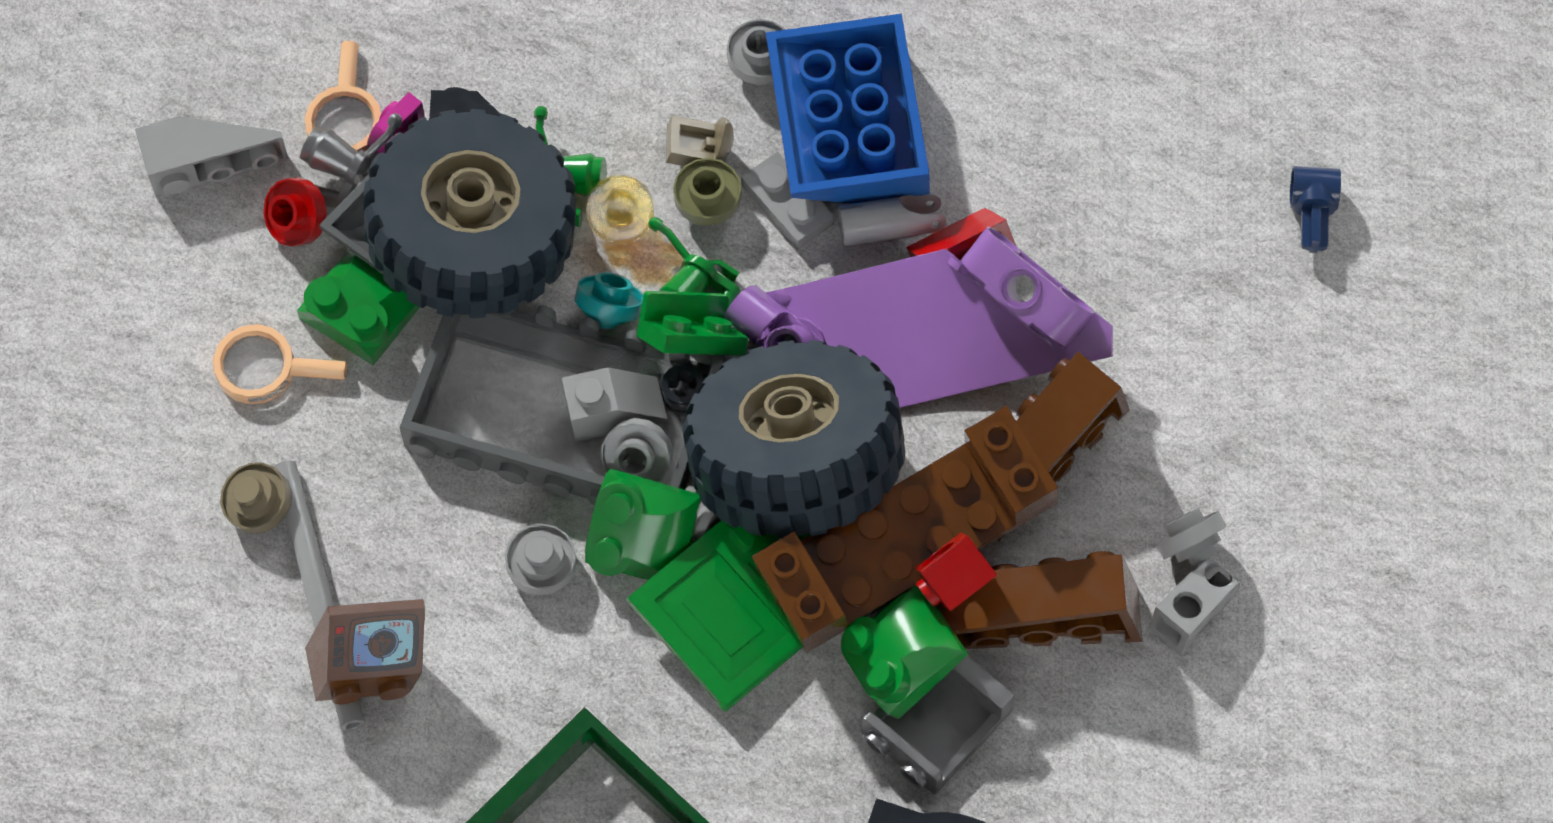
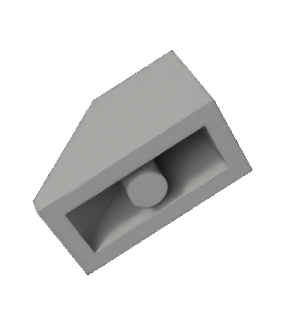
[562,367,668,443]

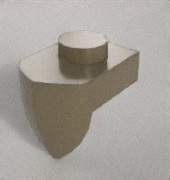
[666,115,734,166]

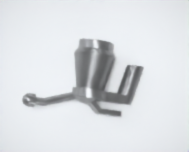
[300,113,402,208]

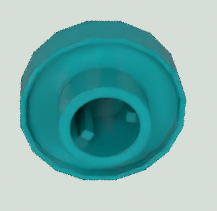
[574,272,643,329]

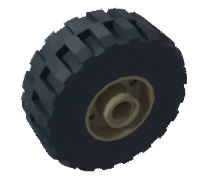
[364,109,577,319]
[683,340,906,539]

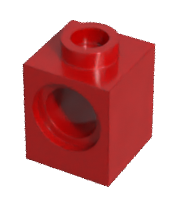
[915,532,997,611]

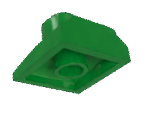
[297,251,420,366]
[585,469,701,580]
[841,584,968,719]

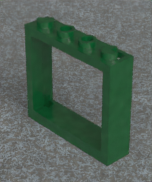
[466,707,710,823]

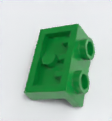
[636,291,748,355]

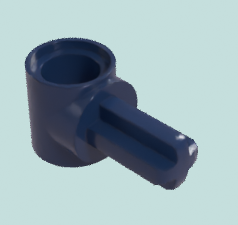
[1289,166,1341,253]

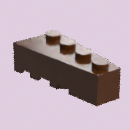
[998,351,1130,541]
[937,551,1143,649]

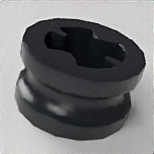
[661,364,703,413]

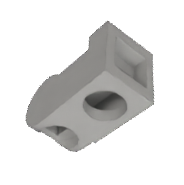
[1148,558,1241,656]

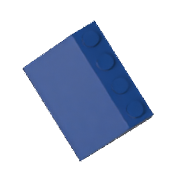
[766,13,930,203]

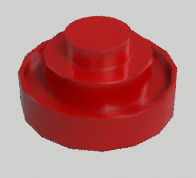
[263,177,327,247]

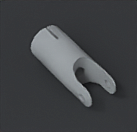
[838,194,947,246]

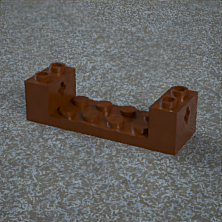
[752,405,1058,653]

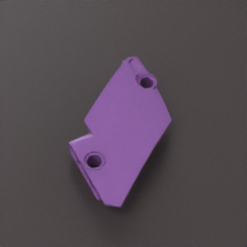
[724,226,1113,408]

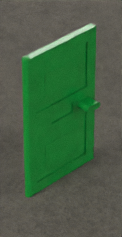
[626,520,810,712]

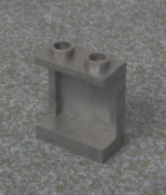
[861,656,1015,795]

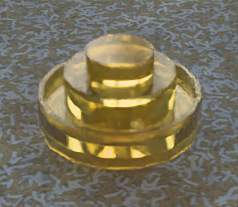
[586,175,654,245]

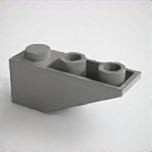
[135,116,289,197]

